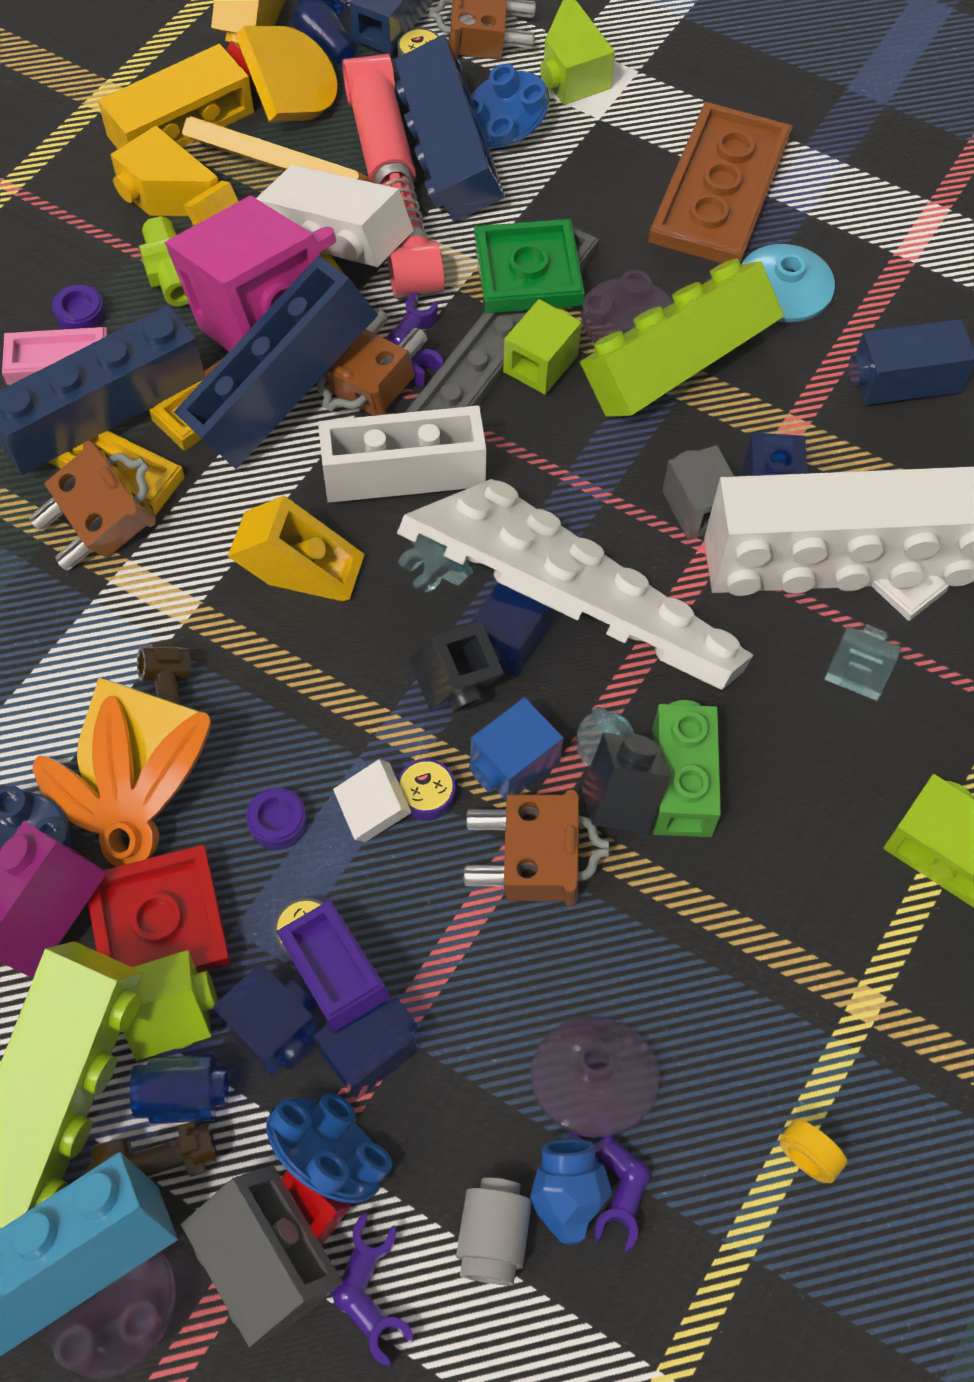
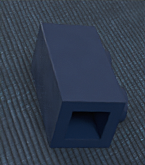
[350,0,434,55]
[849,319,974,405]

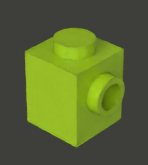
[503,299,582,395]
[123,950,218,1061]

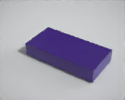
[276,900,390,1032]

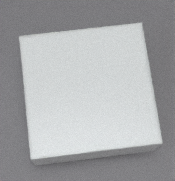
[872,576,949,621]
[333,759,412,842]

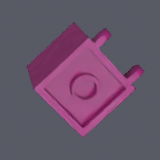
[165,195,337,352]

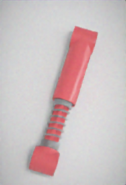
[342,54,445,299]

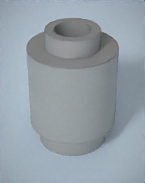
[456,1178,532,1285]

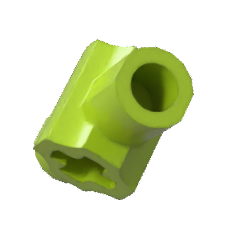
[139,216,189,307]

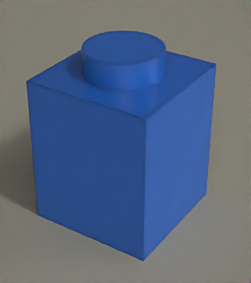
[469,697,563,801]

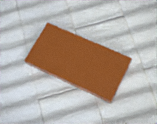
[648,102,793,264]

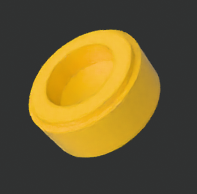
[779,1119,847,1183]

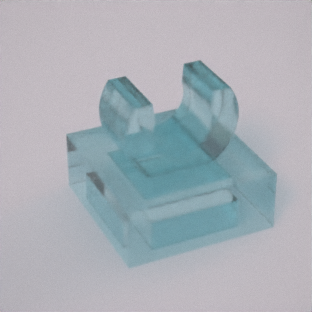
[398,534,474,592]
[824,624,902,701]

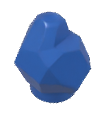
[530,1139,612,1245]

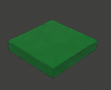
[474,219,585,313]

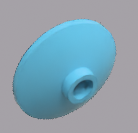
[742,244,835,322]

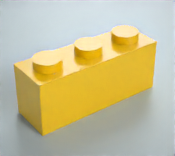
[98,44,254,149]

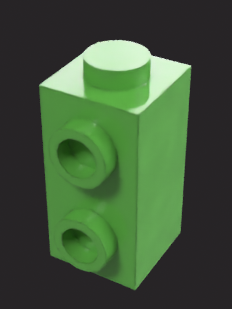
[652,700,721,837]

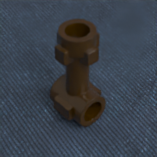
[137,642,191,705]
[87,1121,218,1177]

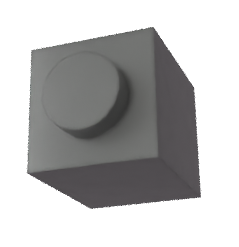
[662,445,734,541]

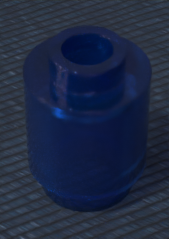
[130,1054,229,1125]

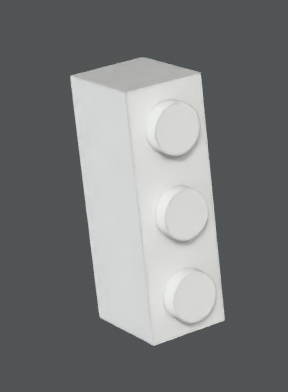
[256,165,414,267]
[318,406,486,503]

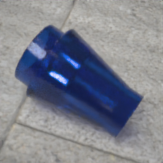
[293,0,357,66]

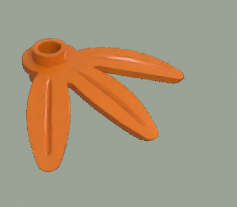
[33,696,211,867]

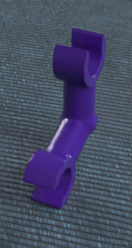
[387,292,443,387]
[569,1110,650,1256]
[333,1212,414,1367]

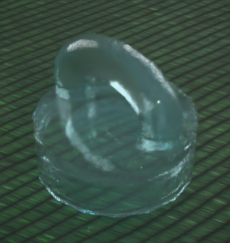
[576,707,634,766]

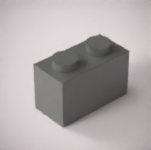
[180,1165,343,1347]

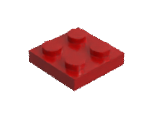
[88,845,232,973]

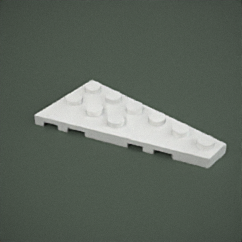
[397,479,753,690]

